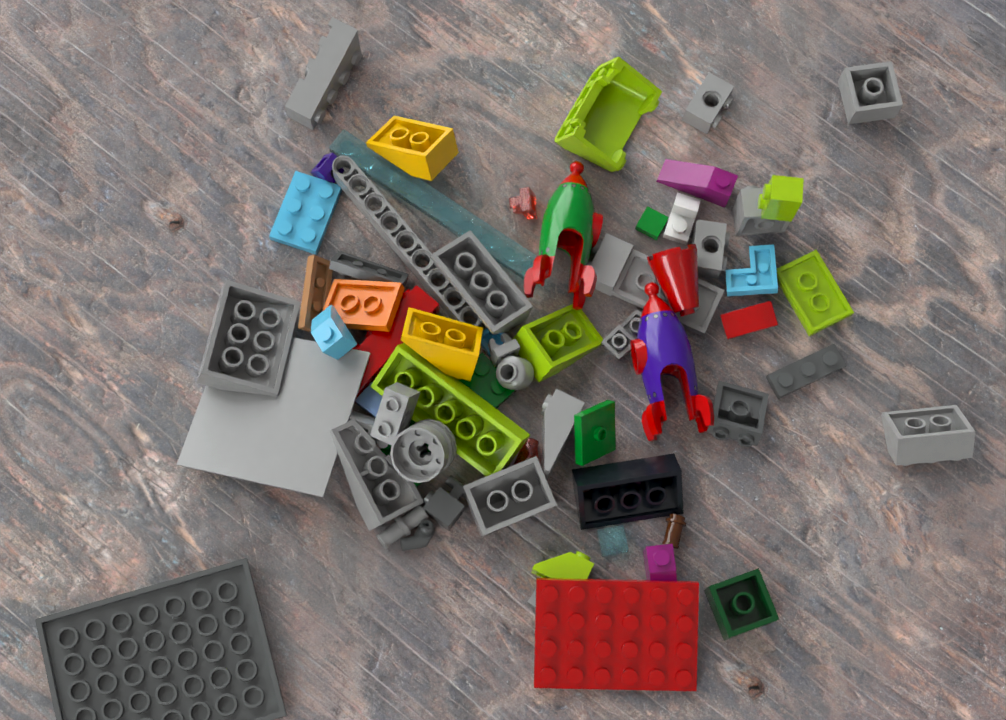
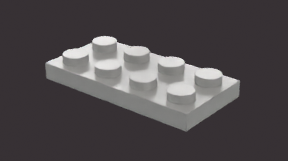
[611,249,725,336]

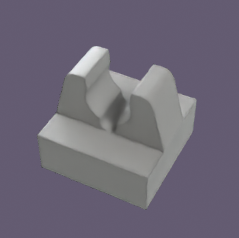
[488,333,520,367]

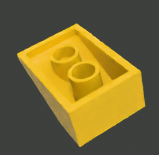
[366,116,459,181]
[401,307,483,381]

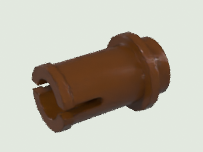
[662,514,686,549]

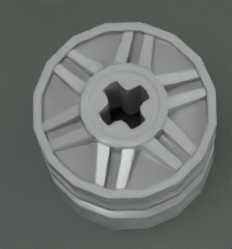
[390,419,457,483]

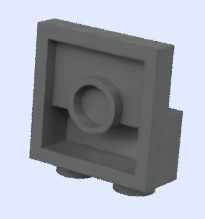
[707,381,769,447]

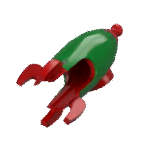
[524,161,603,310]

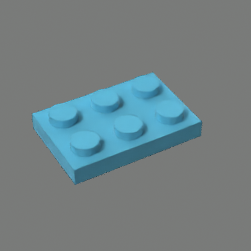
[269,171,342,255]

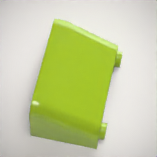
[554,56,663,172]

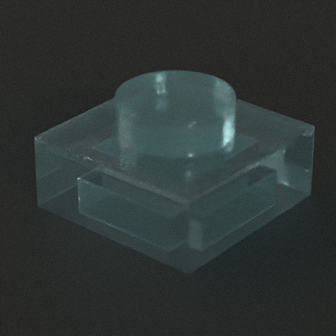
[597,525,629,557]

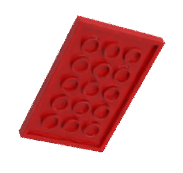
[534,578,699,691]

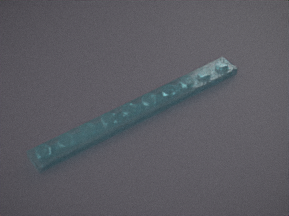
[329,129,537,279]

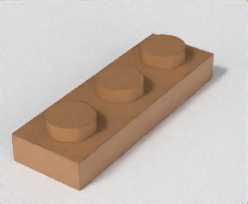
[298,255,333,333]

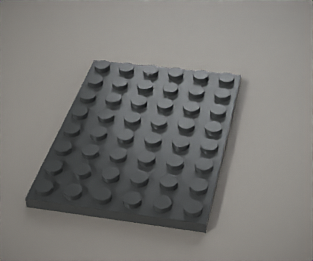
[35,558,287,720]

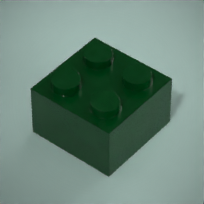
[704,568,779,641]

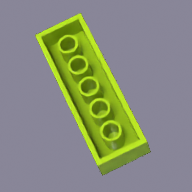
[370,343,530,476]

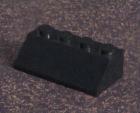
[572,453,684,530]

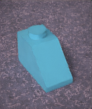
[311,305,357,360]

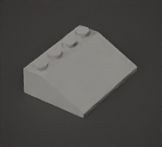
[196,280,300,396]

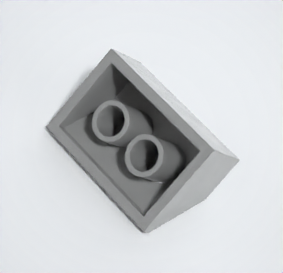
[881,405,976,466]
[463,456,557,537]

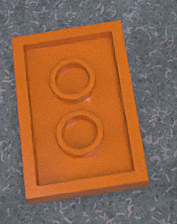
[322,279,405,332]

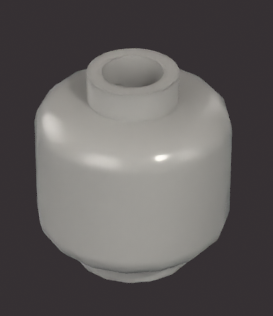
[496,356,534,390]

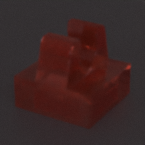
[509,187,537,220]

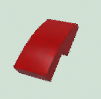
[720,301,779,340]

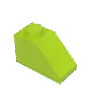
[531,551,594,579]

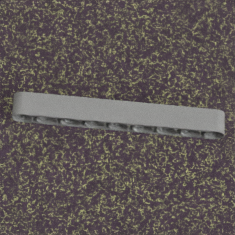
[332,155,482,327]

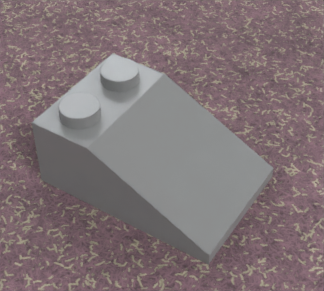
[541,389,585,481]

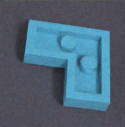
[725,244,778,297]

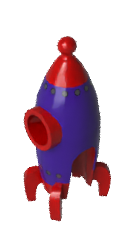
[630,282,714,441]

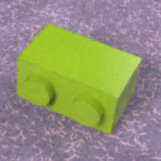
[758,175,804,222]

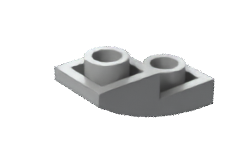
[601,309,642,360]

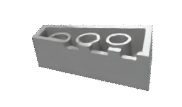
[285,17,362,130]

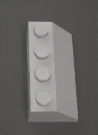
[430,230,533,334]

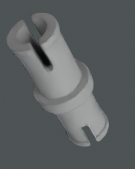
[376,505,429,549]

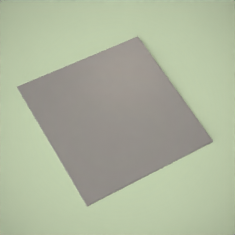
[177,337,371,498]

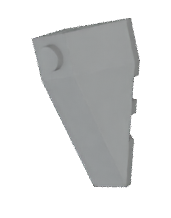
[330,419,424,531]

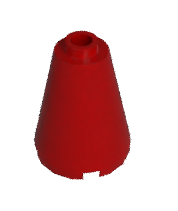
[647,244,699,317]

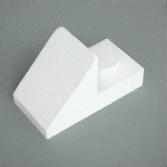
[663,192,701,245]

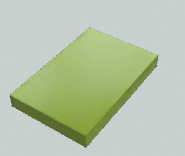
[776,249,854,337]

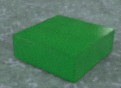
[635,206,669,241]

